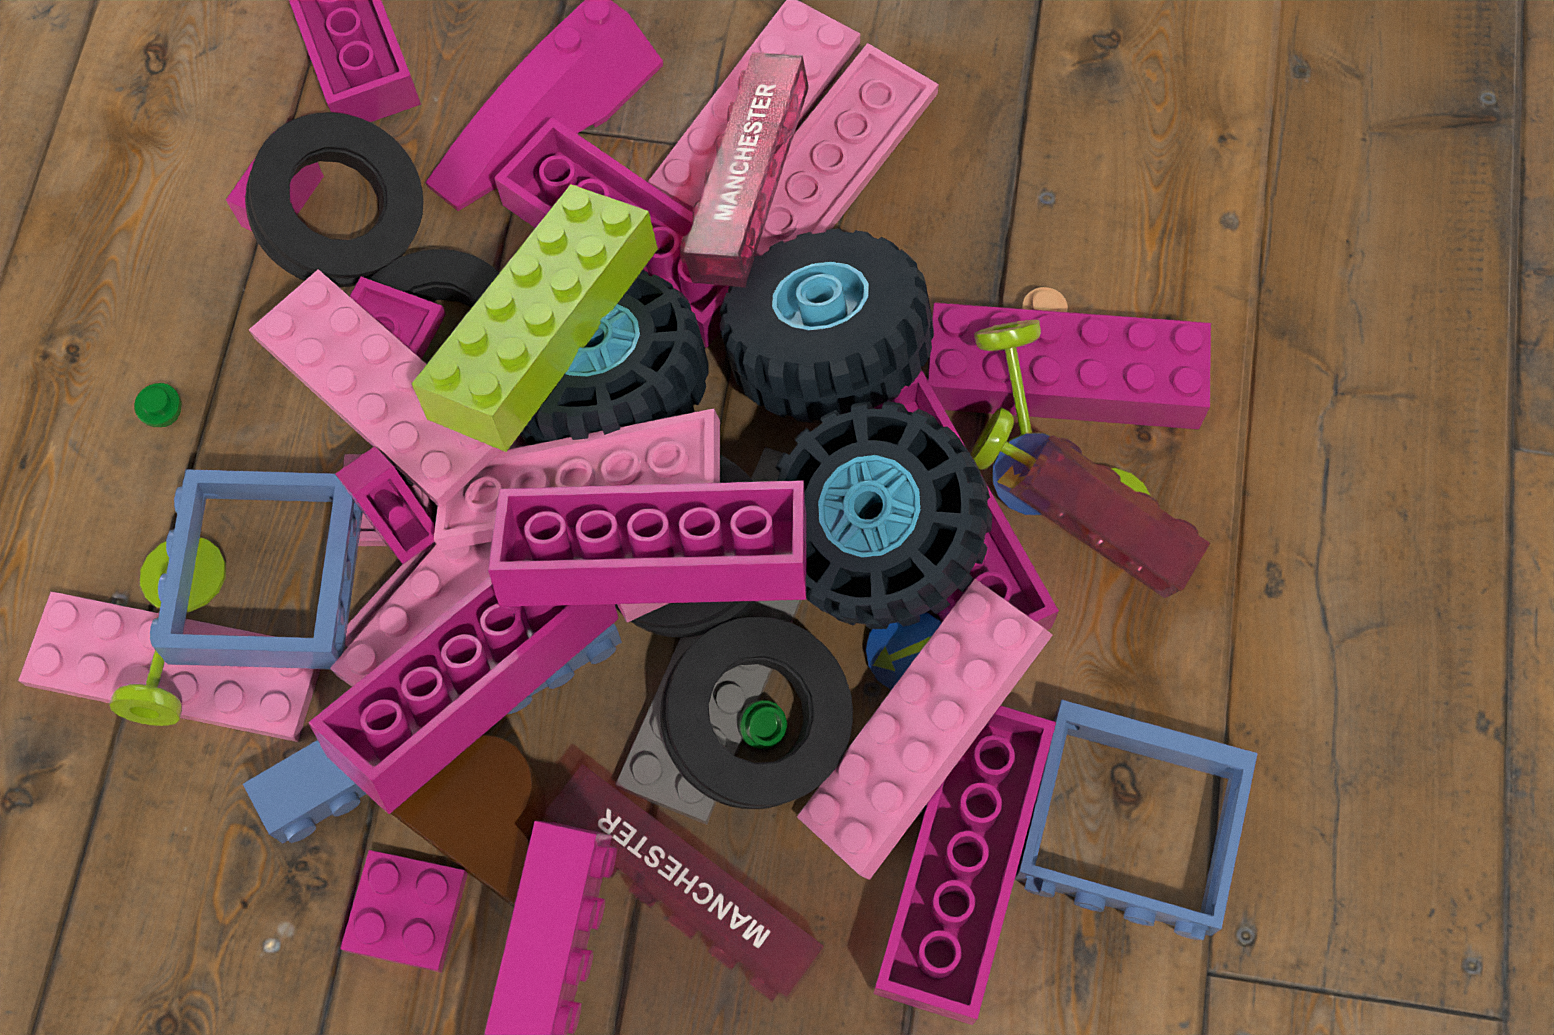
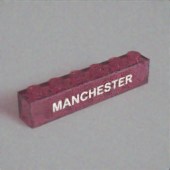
[680,52,809,287]
[545,763,824,1002]

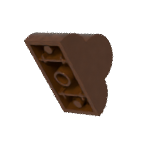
[356,735,546,908]

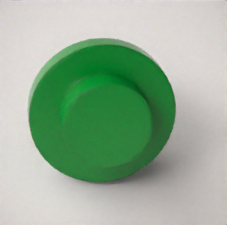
[134,383,182,428]
[738,700,787,749]

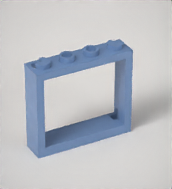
[150,470,363,669]
[1015,700,1258,940]

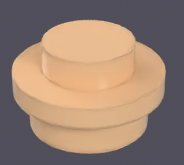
[1022,287,1068,312]

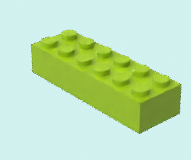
[412,184,658,452]

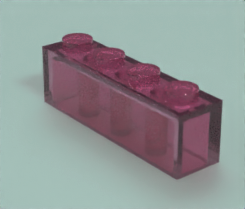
[1009,435,1210,598]

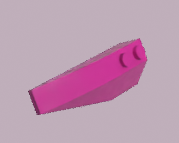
[426,0,663,211]

